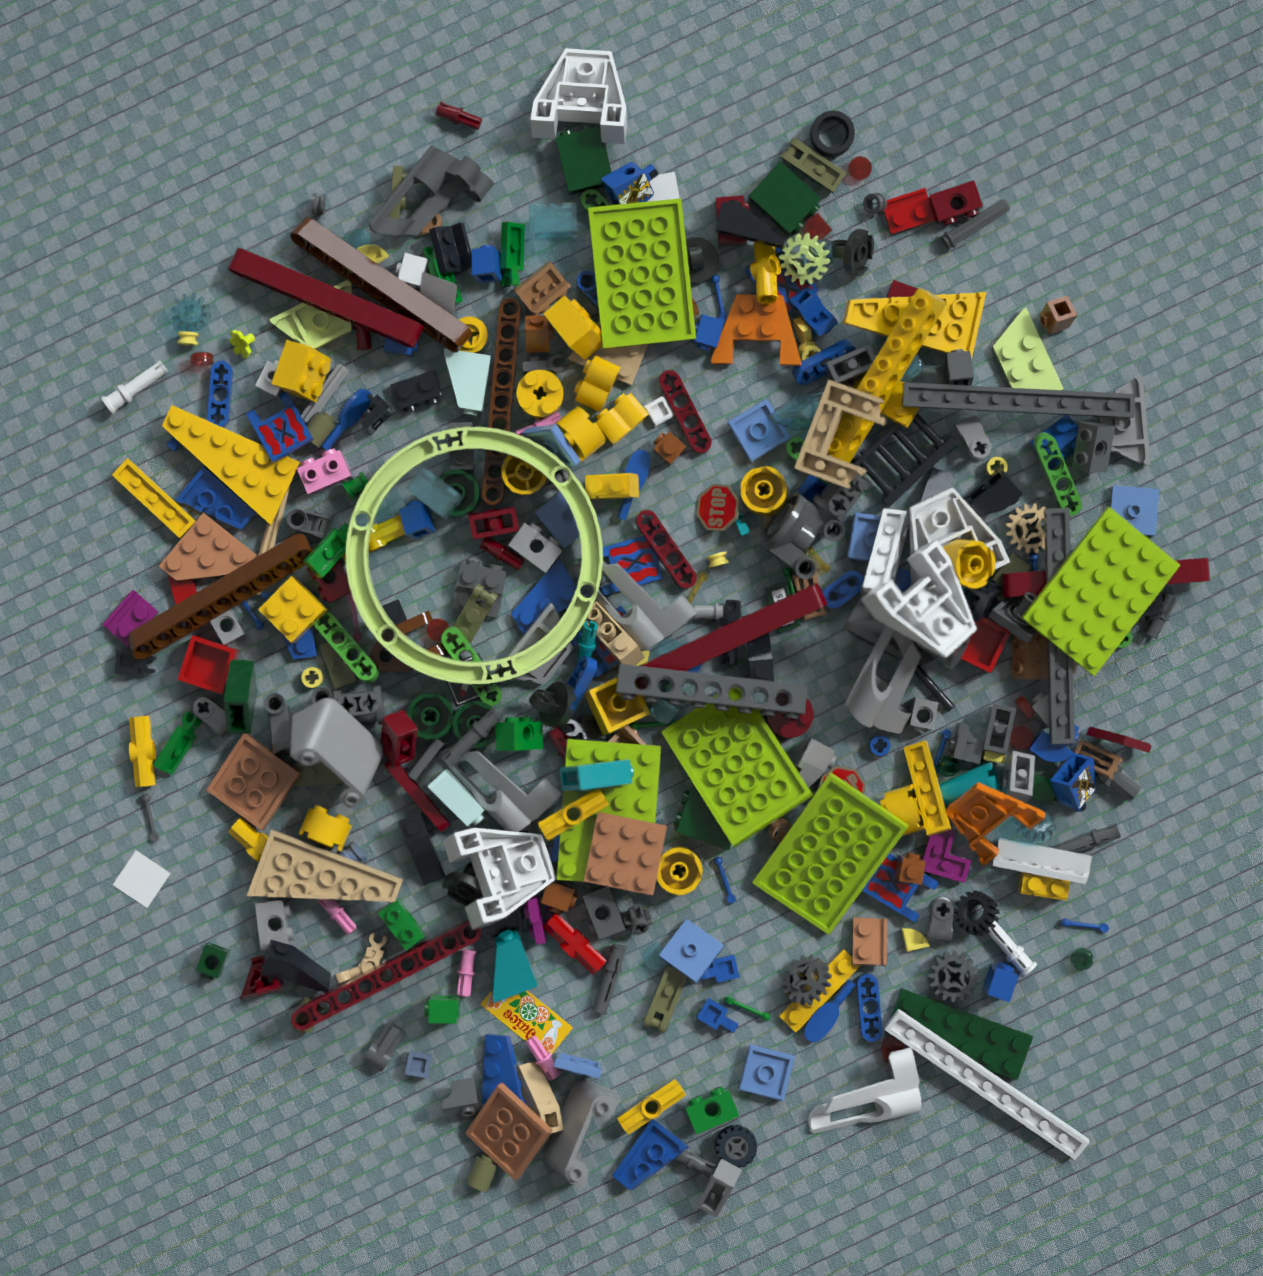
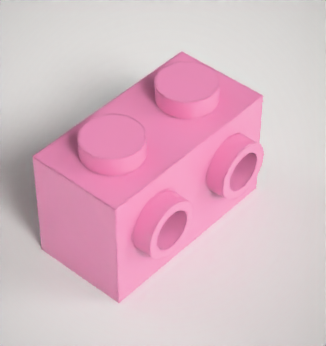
[297,448,352,495]

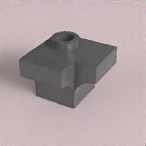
[947,723,985,764]
[442,1077,481,1121]

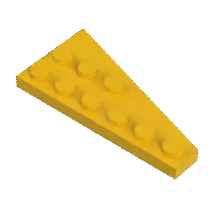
[842,292,986,359]
[162,405,300,526]

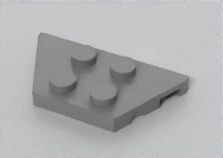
[1098,375,1151,466]
[494,602,573,684]

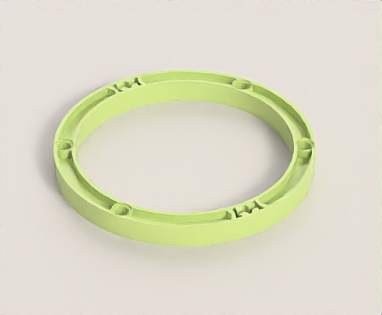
[346,427,603,684]

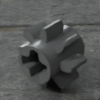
[623,905,653,935]

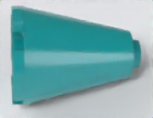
[939,762,1001,807]

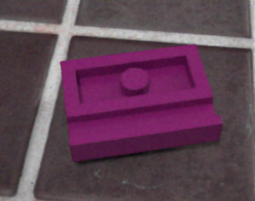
[102,590,159,647]

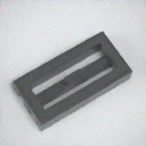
[409,739,445,781]

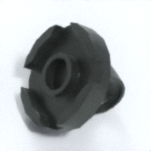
[830,229,874,276]
[686,237,719,284]
[529,681,576,728]
[442,862,484,906]

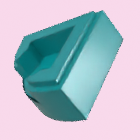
[735,513,750,537]

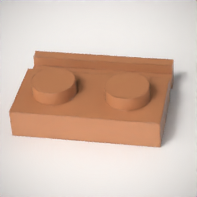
[852,917,887,966]

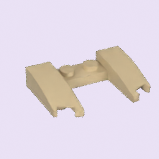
[794,380,885,489]

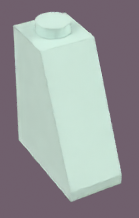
[444,348,492,416]
[428,769,485,827]

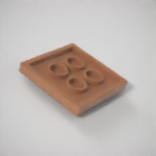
[206,733,302,830]
[584,812,667,895]
[465,1083,553,1181]

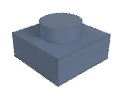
[405,1050,433,1079]

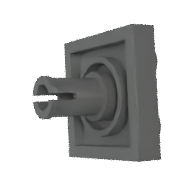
[989,592,1039,643]

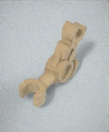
[336,932,387,983]

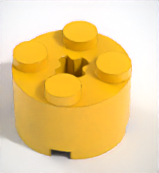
[517,370,564,419]
[555,406,606,463]
[740,467,789,517]
[943,539,995,588]
[880,784,925,837]
[298,805,352,852]
[657,846,703,895]

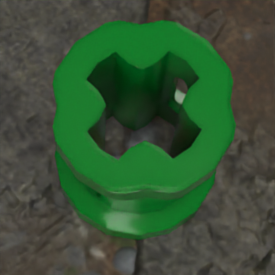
[342,472,368,500]

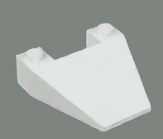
[530,48,627,144]
[910,487,1010,584]
[861,540,976,658]
[443,828,557,930]

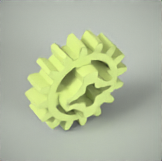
[779,233,831,285]

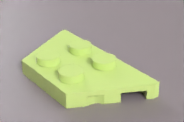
[269,280,352,350]
[992,308,1064,390]

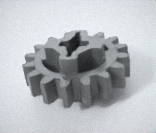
[928,951,980,1002]
[781,955,832,1006]

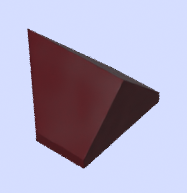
[240,955,284,999]

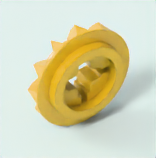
[459,316,488,353]

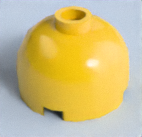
[501,454,547,495]

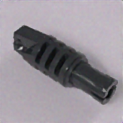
[721,600,742,665]

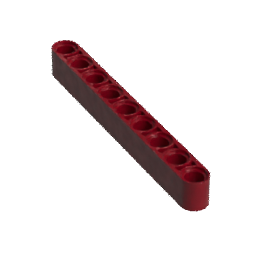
[227,248,424,348]
[1002,558,1210,597]
[635,583,828,690]
[291,920,481,1030]

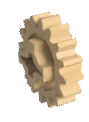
[1005,503,1045,554]

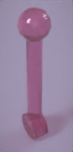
[348,593,362,641]

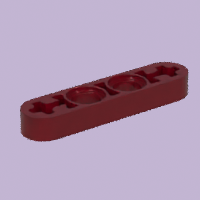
[659,370,712,454]
[635,510,697,589]
[383,760,451,833]

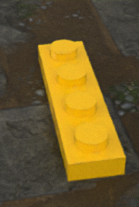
[112,458,196,539]
[903,740,951,837]
[779,949,861,1032]

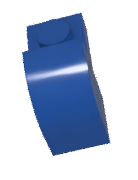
[789,286,838,337]
[1027,725,1079,762]

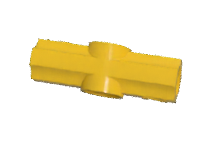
[750,242,781,304]
[342,515,405,562]
[129,716,156,787]
[538,788,609,841]
[228,817,268,862]
[617,1078,686,1135]

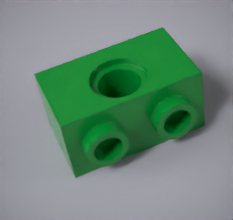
[495,717,543,751]
[378,897,426,951]
[424,994,460,1024]
[685,1086,739,1135]

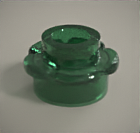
[936,755,959,777]
[1070,947,1093,971]

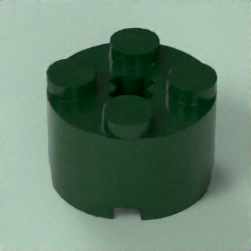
[432,469,480,518]
[407,693,455,740]
[453,701,500,748]

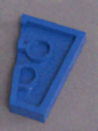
[175,466,256,530]

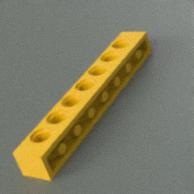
[827,288,947,463]

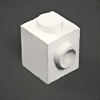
[395,253,429,289]
[255,360,283,398]

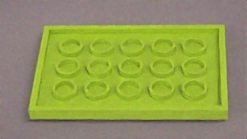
[588,198,696,349]
[1021,507,1180,676]
[661,689,813,847]
[557,739,661,882]
[752,772,908,935]

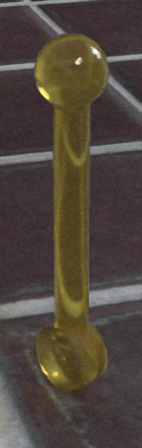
[807,546,830,572]
[688,572,708,604]

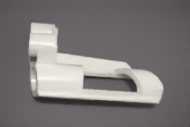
[808,1047,921,1134]

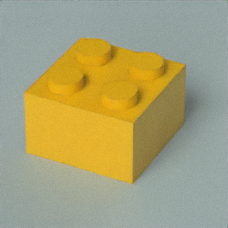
[543,295,602,360]
[271,340,332,403]
[258,576,328,643]
[584,677,650,735]

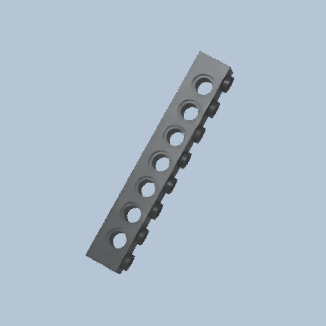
[616,664,808,719]

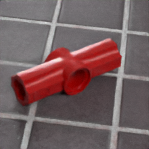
[543,913,607,975]

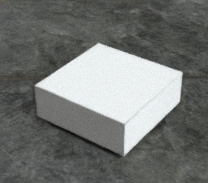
[644,395,675,427]

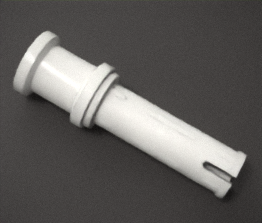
[101,360,168,415]
[988,921,1037,977]

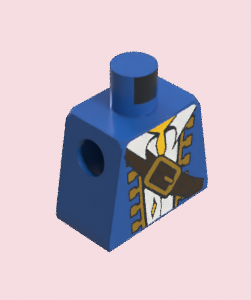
[601,162,659,205]
[1050,753,1096,812]

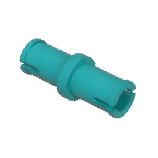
[576,621,598,663]

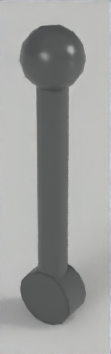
[141,794,160,842]

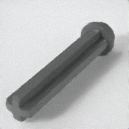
[941,199,1010,249]

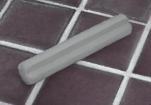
[301,364,349,425]

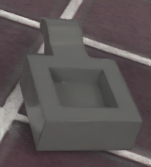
[522,354,563,374]

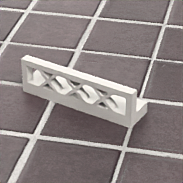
[863,508,909,593]
[993,838,1092,884]

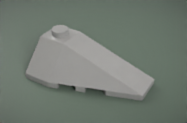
[772,738,837,824]

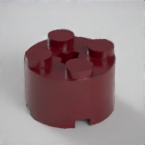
[766,694,814,738]

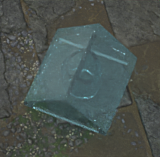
[768,392,824,431]

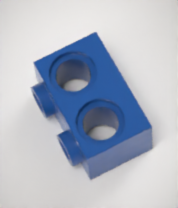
[982,961,1019,1002]

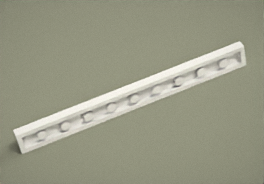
[885,1009,1089,1160]

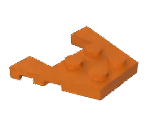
[711,294,802,366]
[946,782,1046,866]

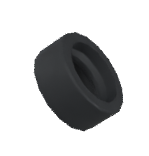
[810,110,855,157]

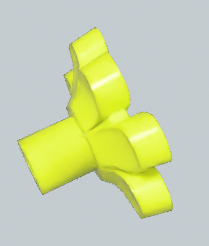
[229,330,255,359]

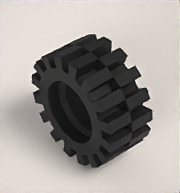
[954,890,1000,936]

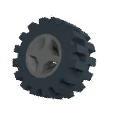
[715,1124,757,1168]

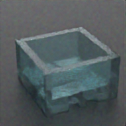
[529,203,578,240]
[405,466,463,520]

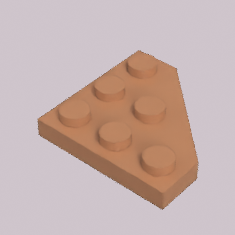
[159,513,258,582]

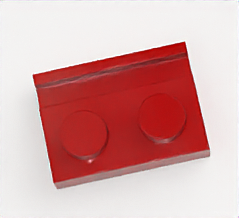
[884,188,936,235]

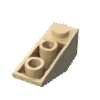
[585,601,645,665]
[517,1061,563,1133]

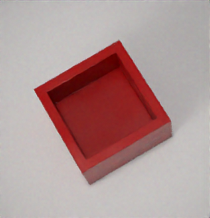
[960,611,1011,673]
[177,635,240,694]

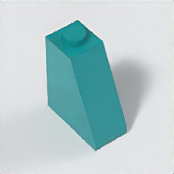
[559,760,633,791]
[491,929,538,1003]

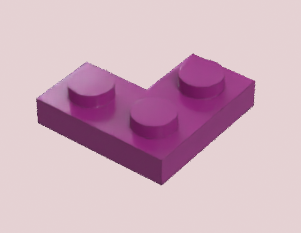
[922,830,971,883]
[524,895,546,945]

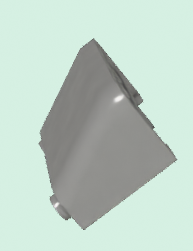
[291,698,383,809]
[544,1079,619,1188]

